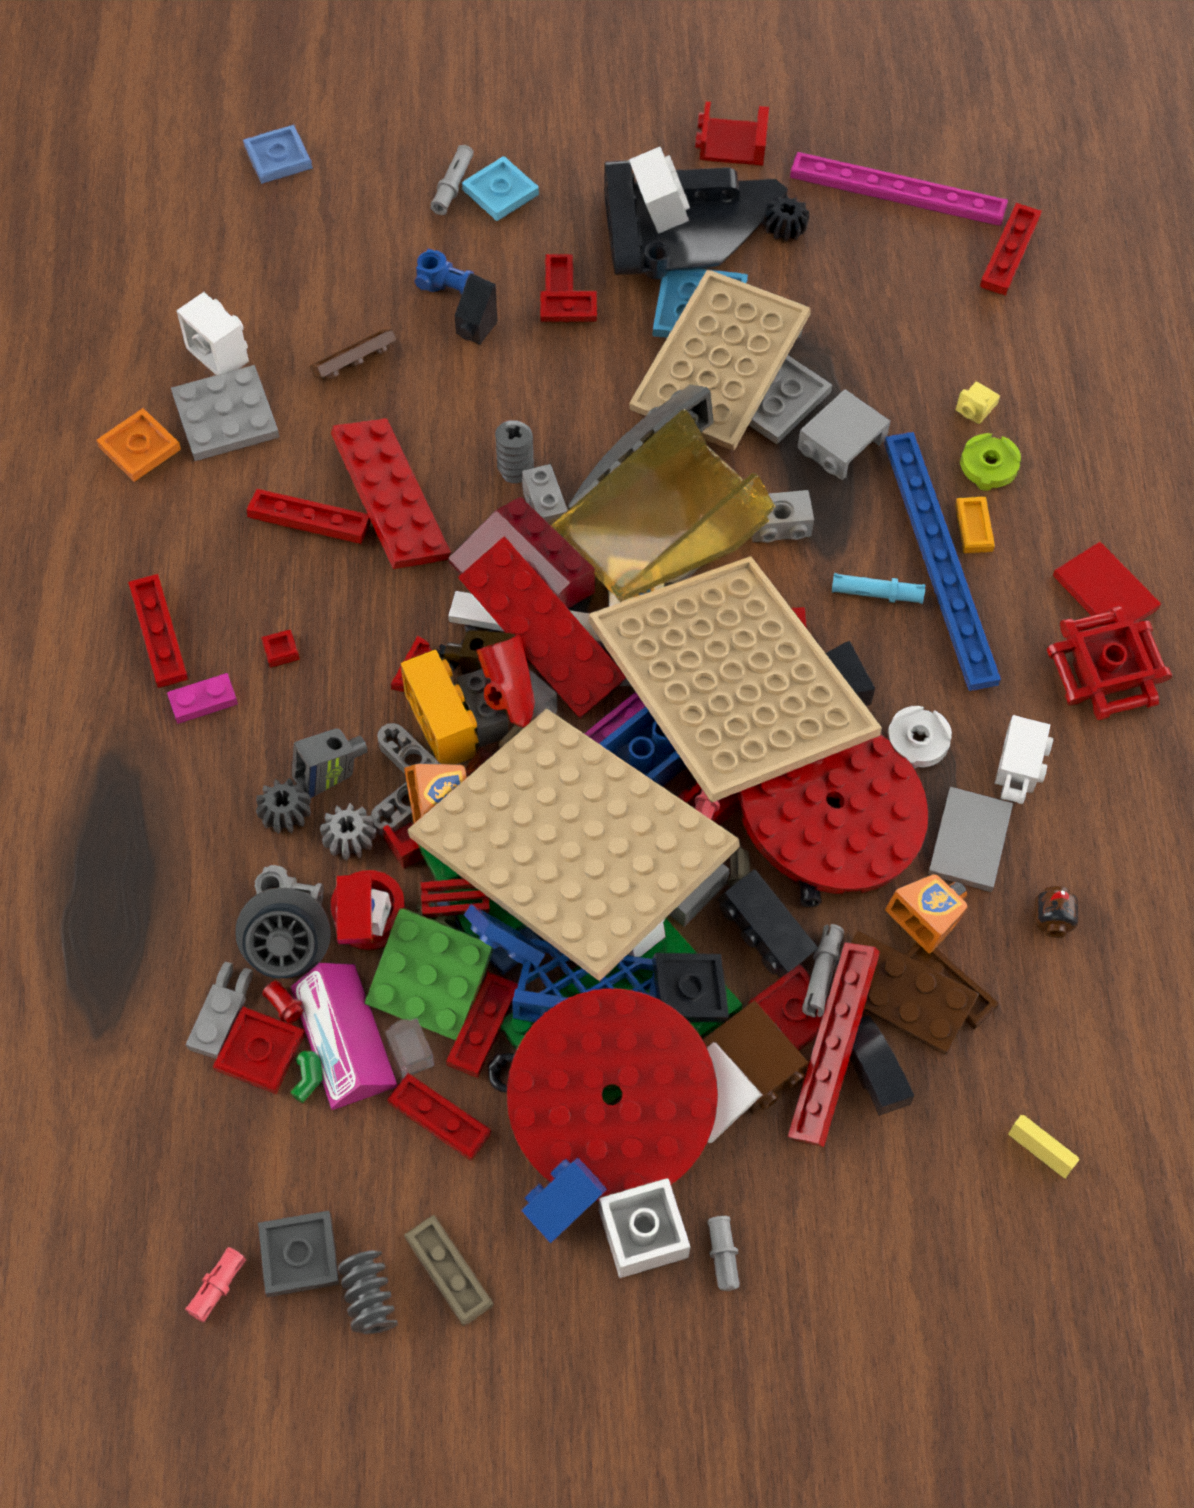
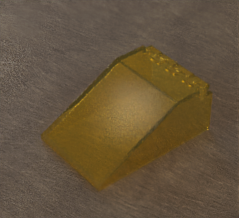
[551,409,775,602]

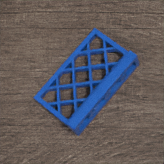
[513,939,656,1022]

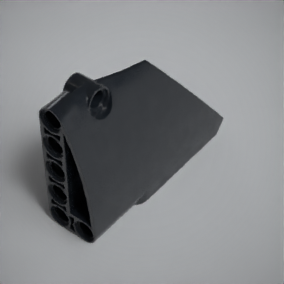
[604,160,788,279]

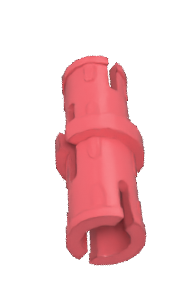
[185,1247,247,1323]

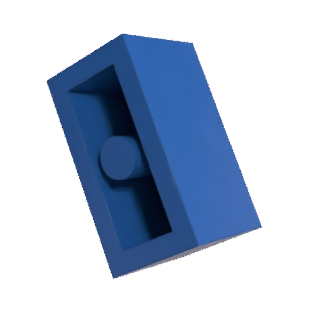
[521,1157,607,1243]

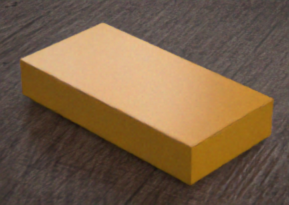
[955,497,995,553]

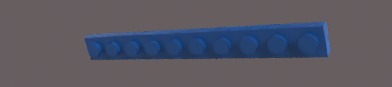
[884,432,1001,691]

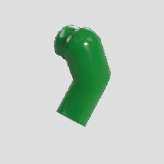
[290,1050,323,1104]

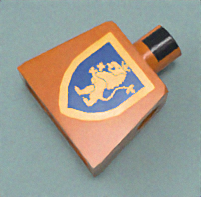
[404,764,467,824]
[885,874,968,954]

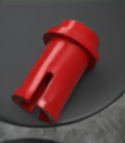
[262,980,304,1024]

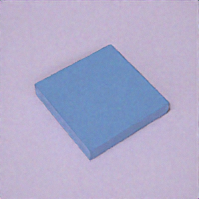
[243,125,312,184]

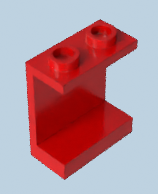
[695,101,769,166]

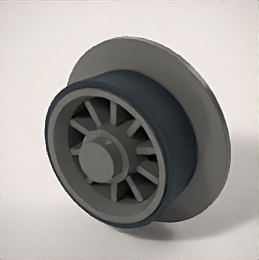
[235,887,331,978]

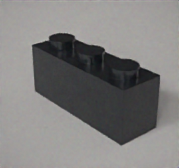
[717,869,818,978]

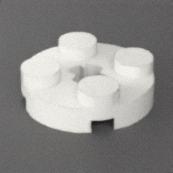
[887,706,952,769]

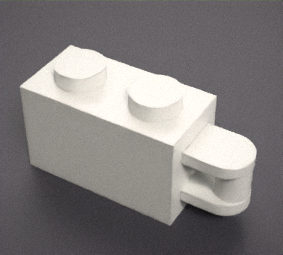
[995,715,1053,804]

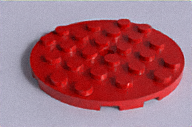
[738,734,928,894]
[507,989,718,1202]

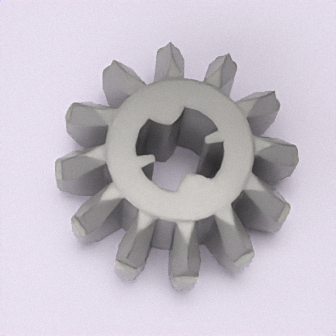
[320,803,376,861]

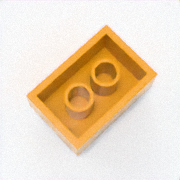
[400,650,479,765]

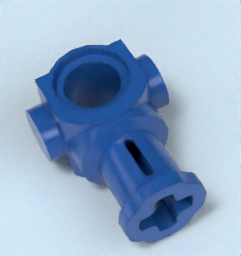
[415,249,474,294]

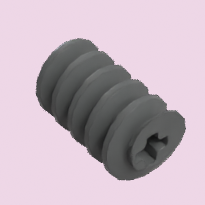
[495,421,534,483]
[338,1251,398,1334]

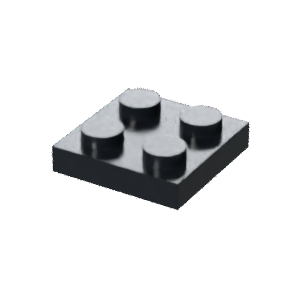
[652,953,729,1022]

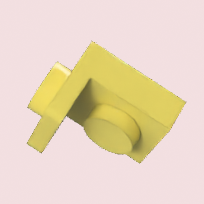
[956,381,1000,424]

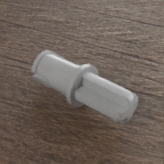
[707,1216,739,1291]

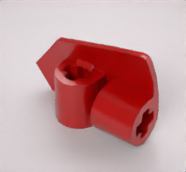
[476,634,535,729]

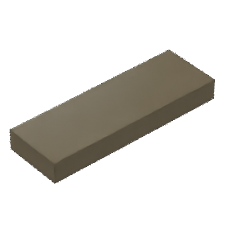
[404,1215,494,1327]

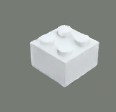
[629,147,690,234]
[177,292,249,375]
[599,1178,690,1278]

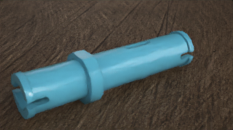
[832,573,925,604]

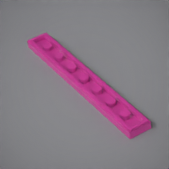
[790,152,1008,226]

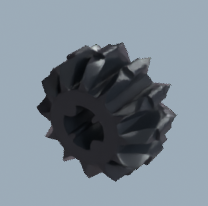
[762,194,810,242]

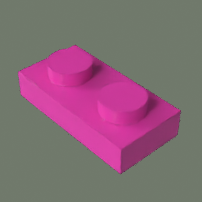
[167,673,238,724]

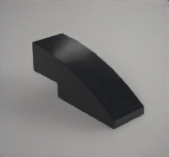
[850,1015,915,1116]

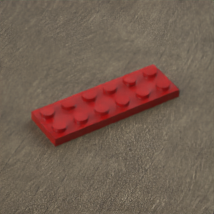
[331,418,451,569]
[458,536,627,719]

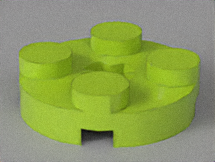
[960,433,1021,491]

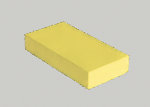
[1008,1114,1080,1179]

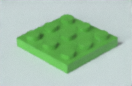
[364,908,494,1040]

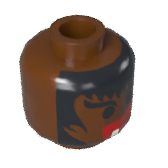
[1035,886,1078,938]

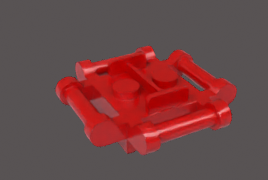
[1046,606,1173,721]

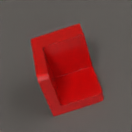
[382,823,424,869]

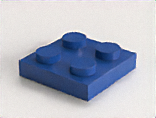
[464,904,545,966]

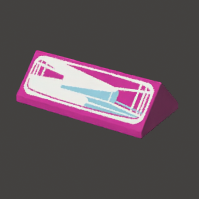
[291,963,397,1110]

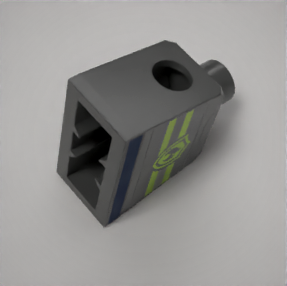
[292,728,367,799]

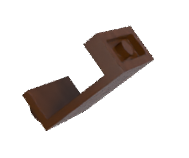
[702,1001,808,1114]

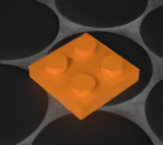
[96,408,181,482]

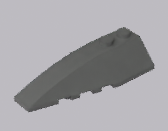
[568,384,714,524]

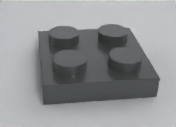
[258,1210,340,1297]

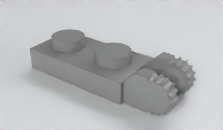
[186,962,253,1059]

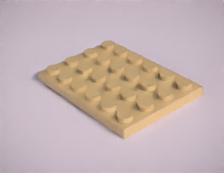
[629,269,810,451]

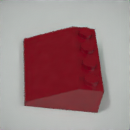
[448,496,595,608]

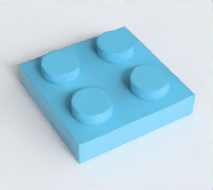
[462,156,539,221]

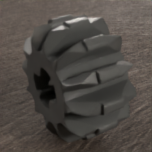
[256,778,311,834]

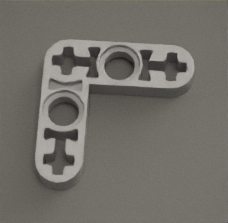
[371,723,440,836]

